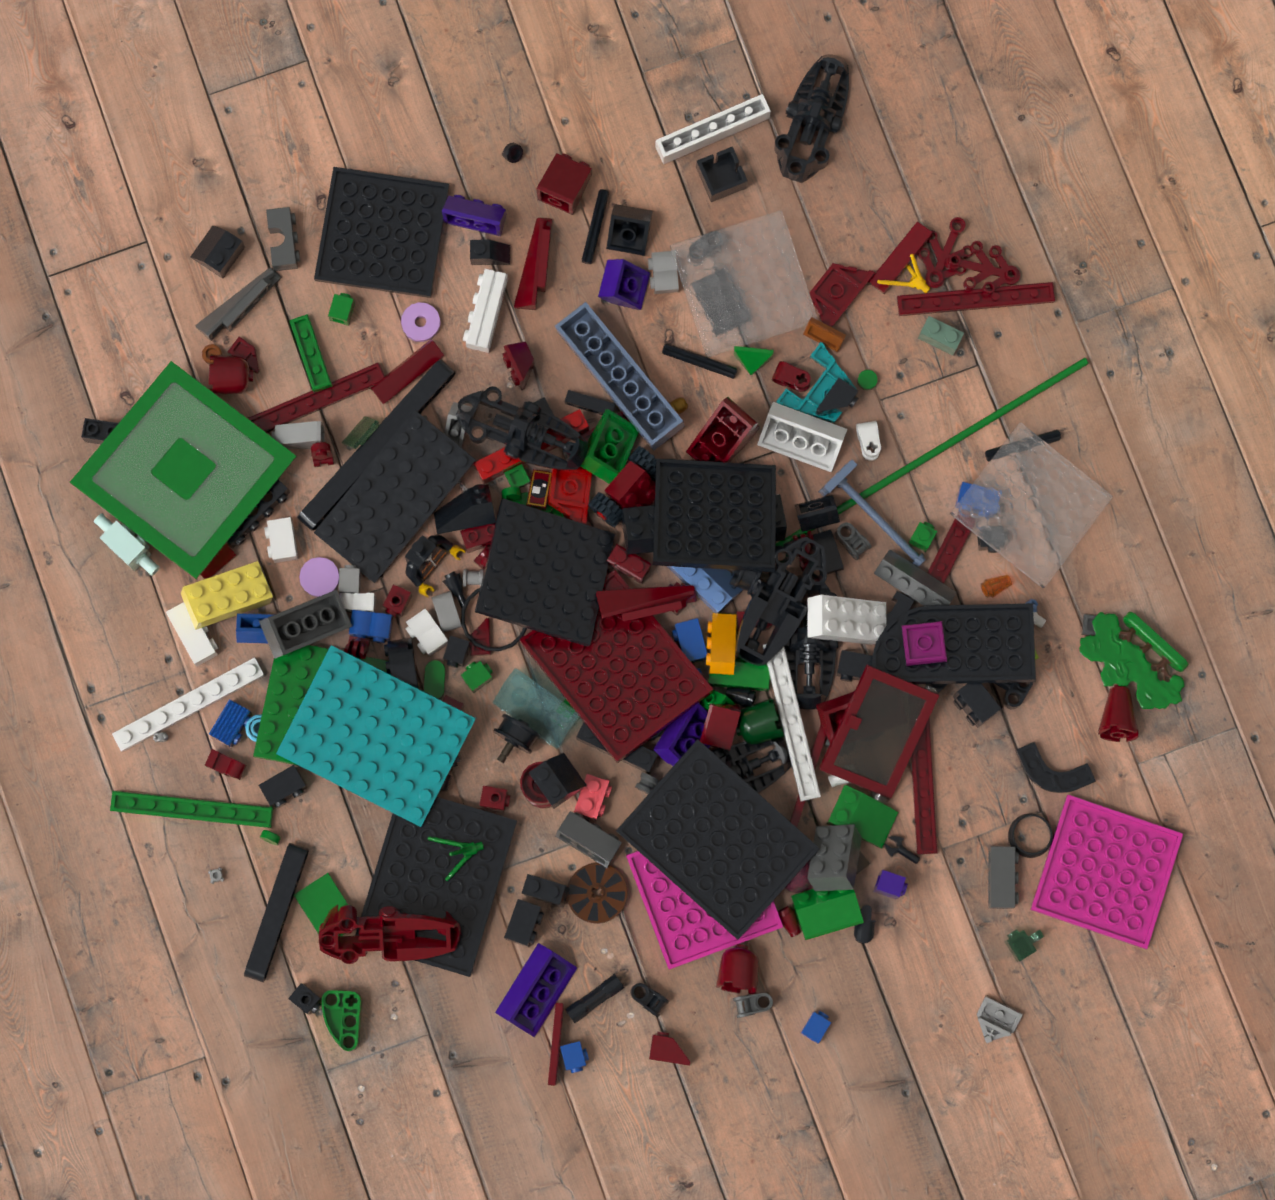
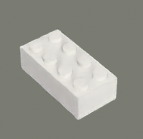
[808,595,886,645]

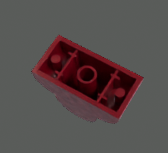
[686,397,760,463]

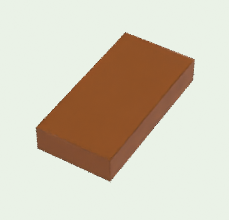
[803,317,846,352]

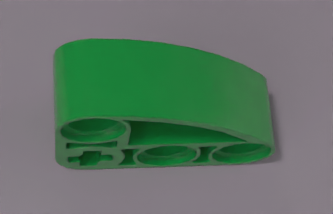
[322,990,362,1051]

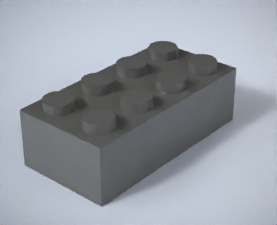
[259,589,352,659]

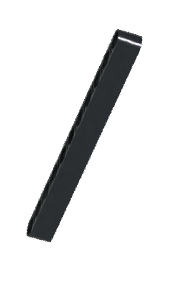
[297,359,456,531]

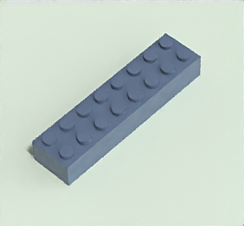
[555,302,685,451]

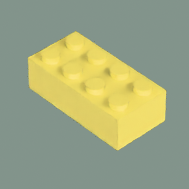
[181,561,273,630]

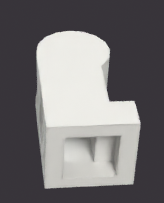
[339,593,376,613]

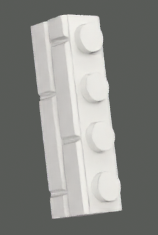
[463,269,508,353]

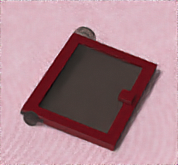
[819,665,940,804]

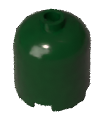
[736,698,785,745]

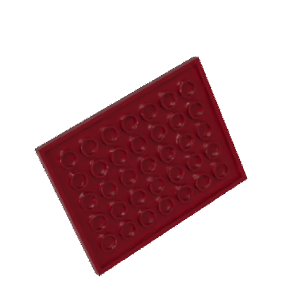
[519,570,713,763]

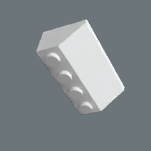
[757,402,847,472]

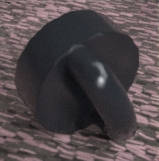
[502,142,523,163]

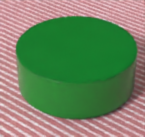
[857,370,878,390]
[260,830,281,846]

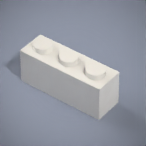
[166,602,218,666]

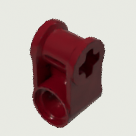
[771,361,811,392]

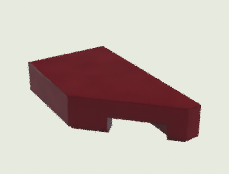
[228,336,259,374]
[470,618,491,656]

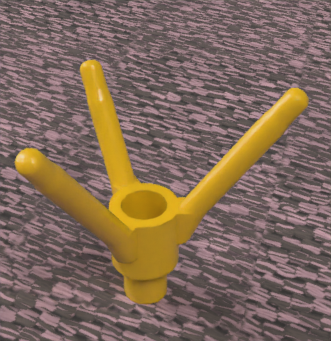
[877,254,930,293]

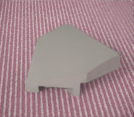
[977,995,1023,1043]

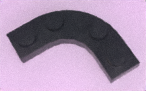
[1015,742,1096,793]

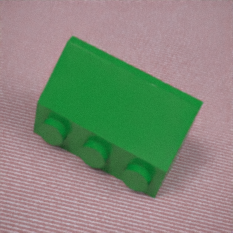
[791,889,864,940]

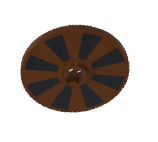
[567,863,628,924]

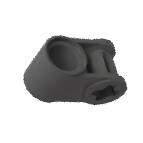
[835,522,872,560]
[733,993,773,1018]

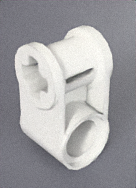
[856,421,881,461]

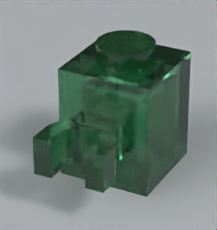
[1004,929,1044,962]

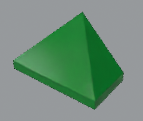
[733,346,774,375]

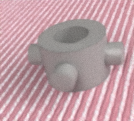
[153,732,168,742]
[208,867,225,884]

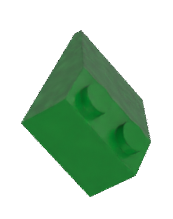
[581,409,638,484]
[827,785,898,849]

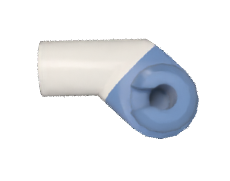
[1025,599,1046,628]

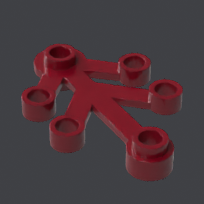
[918,217,973,289]
[945,241,1020,295]

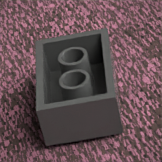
[807,825,862,891]

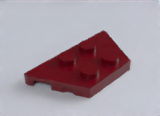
[809,263,875,328]

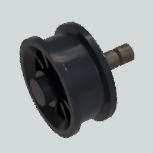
[493,714,541,764]

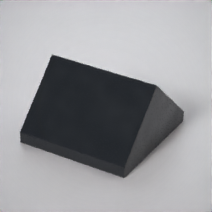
[795,495,840,532]

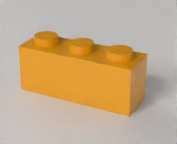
[706,613,737,675]

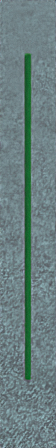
[775,357,1089,547]

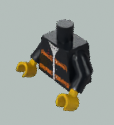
[405,534,465,598]

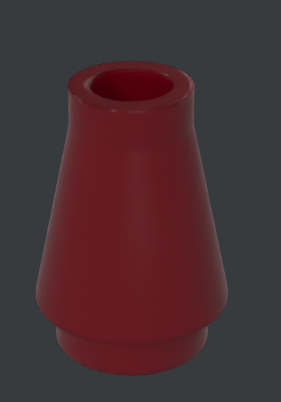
[777,905,801,937]

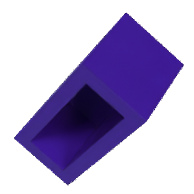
[873,870,908,899]

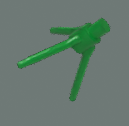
[428,836,484,881]

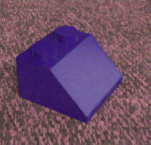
[598,259,650,310]

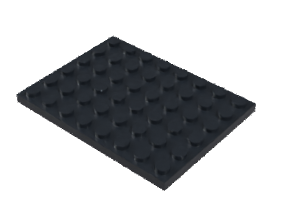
[616,739,820,940]
[355,797,517,977]

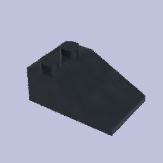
[434,484,496,535]

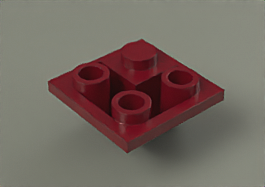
[502,341,535,391]

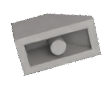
[444,402,472,448]

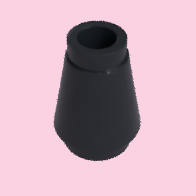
[725,687,756,707]

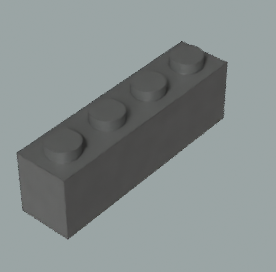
[874,549,957,606]

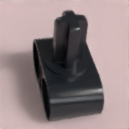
[994,682,1033,710]

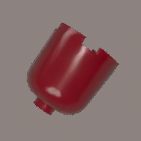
[209,354,253,394]
[716,944,759,994]

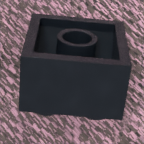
[606,204,653,256]
[190,225,245,279]
[529,753,587,809]

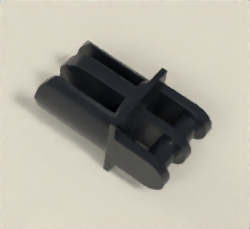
[854,905,876,944]

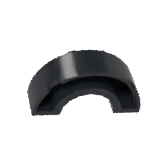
[384,637,419,689]

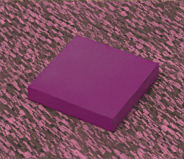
[902,621,947,666]

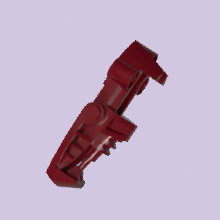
[318,905,461,964]

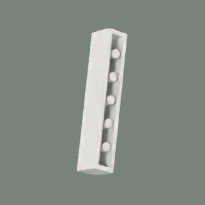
[655,94,771,164]

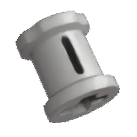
[463,569,484,587]

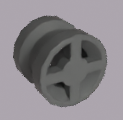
[635,772,659,794]

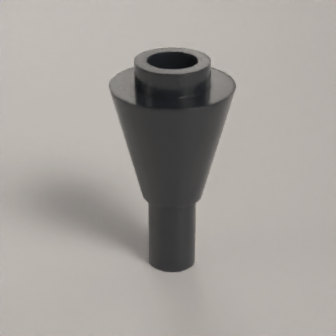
[442,571,469,608]

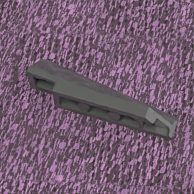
[196,268,282,341]

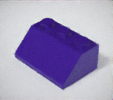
[442,195,507,237]
[653,703,711,766]

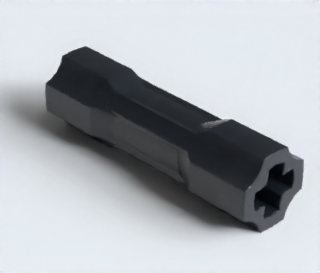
[565,974,625,1023]

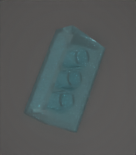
[492,668,580,749]

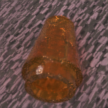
[981,575,1012,598]

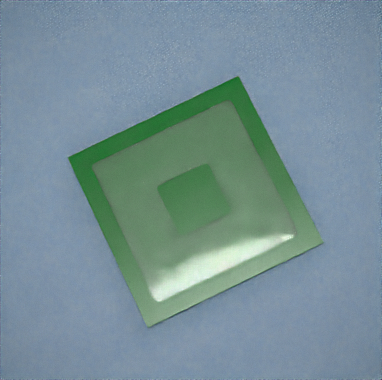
[70,361,297,579]

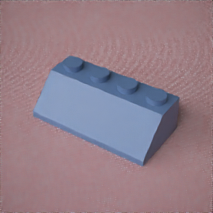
[666,566,744,614]

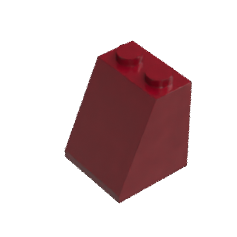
[536,153,592,215]

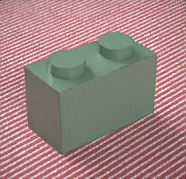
[918,316,964,356]

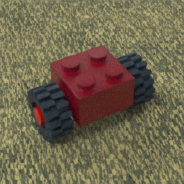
[588,446,656,528]

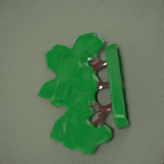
[1079,612,1189,709]

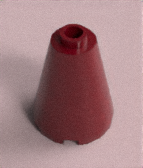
[1098,684,1139,742]

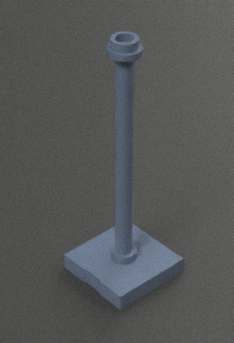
[818,460,926,567]

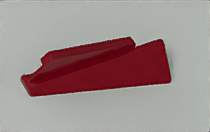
[514,218,552,310]
[596,585,697,622]

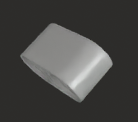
[431,591,462,633]

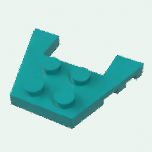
[776,342,856,423]

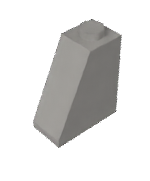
[272,421,325,449]

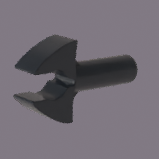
[884,836,920,864]

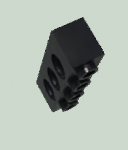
[228,479,290,548]

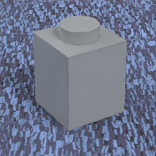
[339,565,361,594]

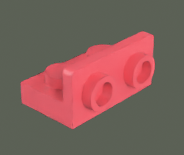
[574,774,612,820]

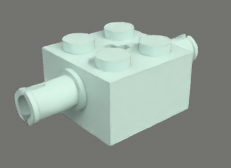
[94,513,160,576]

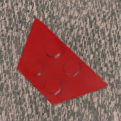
[548,466,592,524]

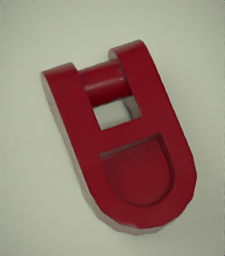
[311,442,334,467]

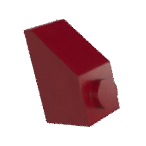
[649,1031,690,1066]

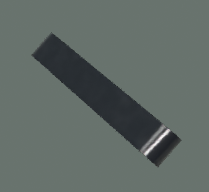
[244,843,309,983]

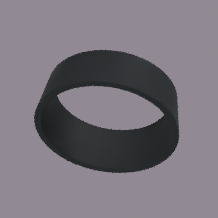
[1008,814,1052,858]

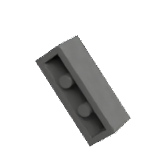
[555,811,622,868]
[988,846,1019,909]

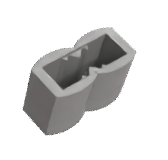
[648,251,679,294]

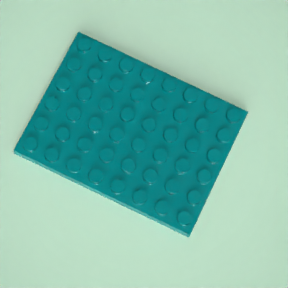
[276,645,476,827]

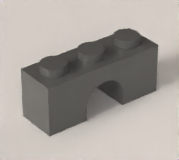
[266,207,300,271]

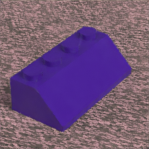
[495,943,577,1037]

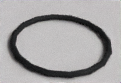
[461,588,527,651]

